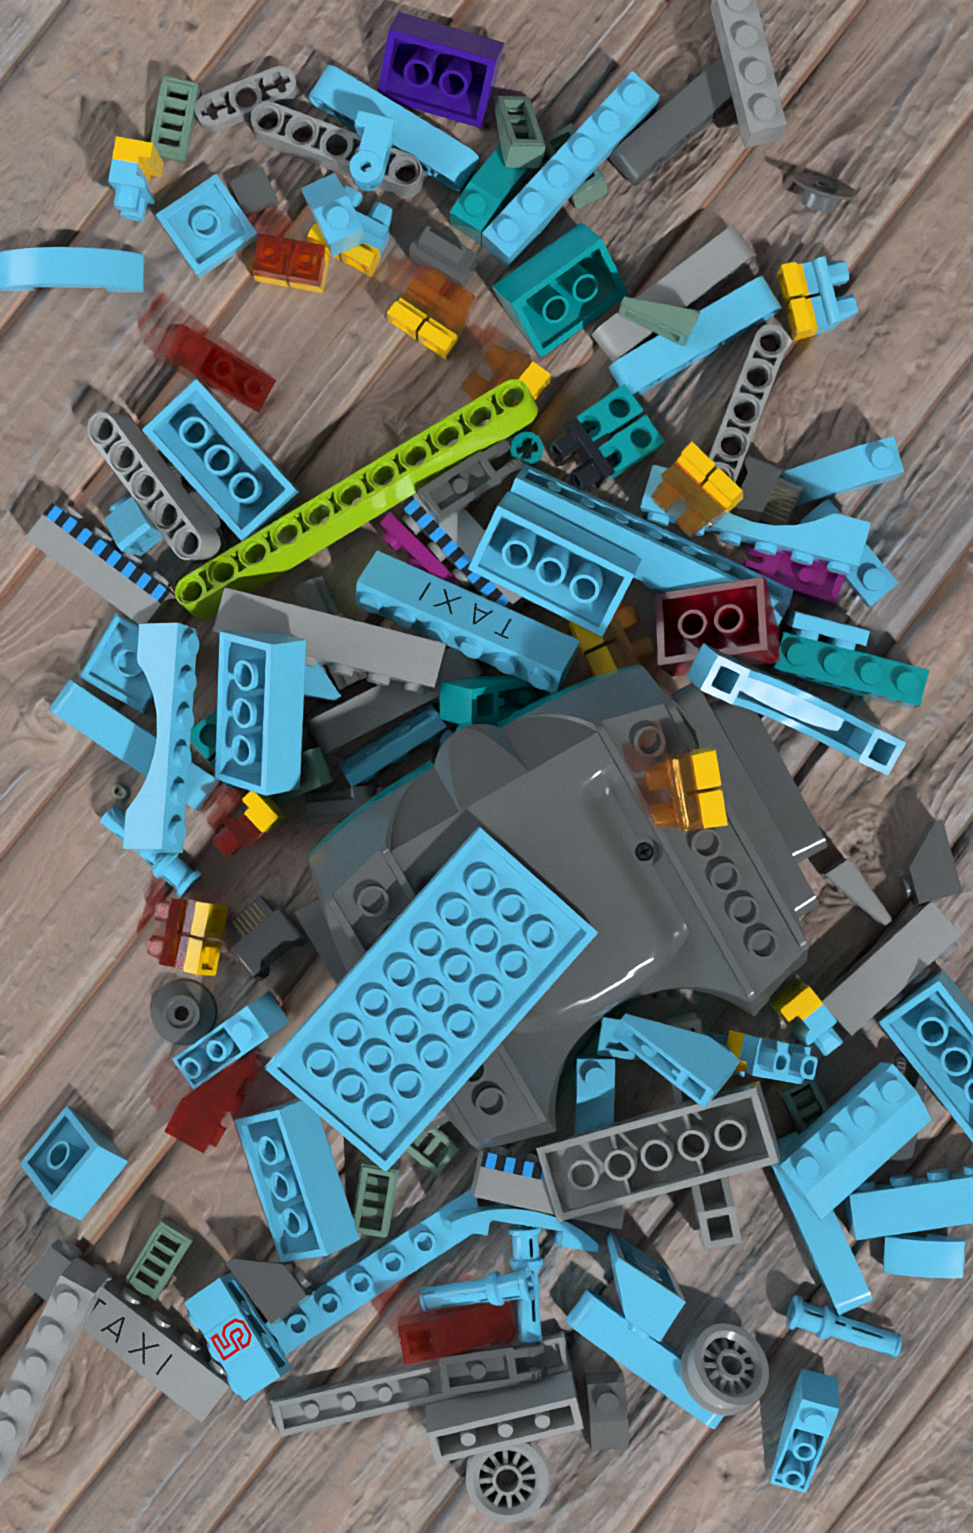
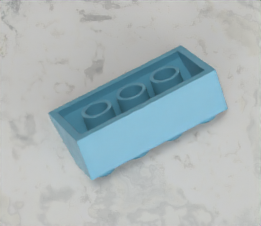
[142,379,303,541]
[468,491,641,637]
[215,630,306,796]
[879,968,973,1142]
[773,1062,932,1220]
[234,1099,360,1263]
[606,1229,686,1342]

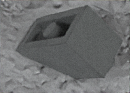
[899,820,962,904]
[226,1258,314,1325]
[585,1371,629,1451]

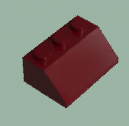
[655,577,780,677]

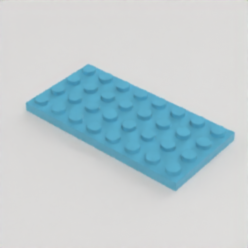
[265,826,598,1172]

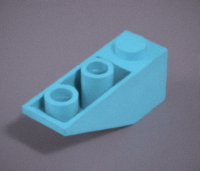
[172,991,290,1090]
[770,1369,839,1493]

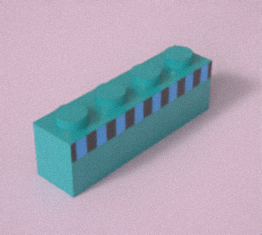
[769,632,929,709]

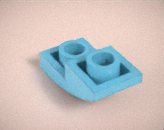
[883,1233,966,1278]

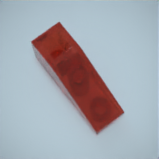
[153,324,276,413]
[164,1048,263,1154]
[397,1300,516,1365]

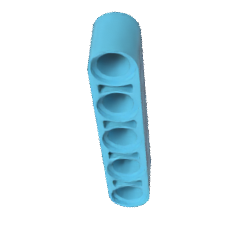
[308,65,480,192]
[608,276,782,398]
[48,679,220,811]
[769,1131,873,1316]
[565,1289,724,1429]

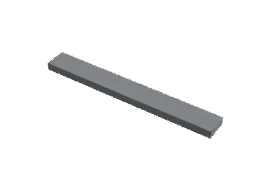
[271,1331,572,1438]

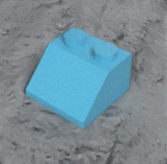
[20,1106,129,1220]

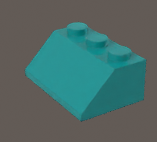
[492,222,629,358]

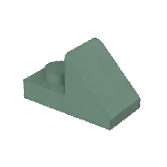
[273,747,332,805]

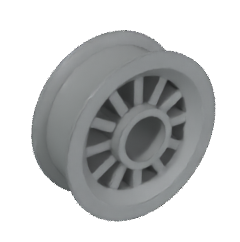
[680,1323,769,1416]
[466,1441,549,1523]

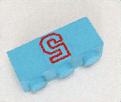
[184,1272,292,1401]

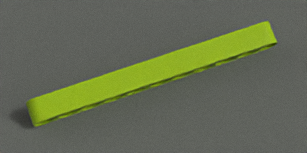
[175,379,538,619]

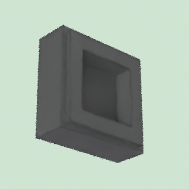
[229,167,279,218]

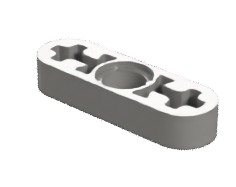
[195,66,297,132]

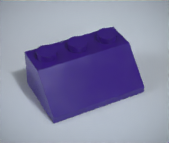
[378,12,505,128]

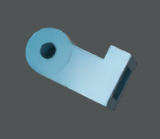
[350,110,396,191]

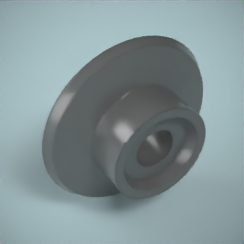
[793,172,857,213]
[151,979,217,1046]

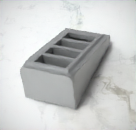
[821,858,891,925]

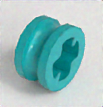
[510,432,543,467]

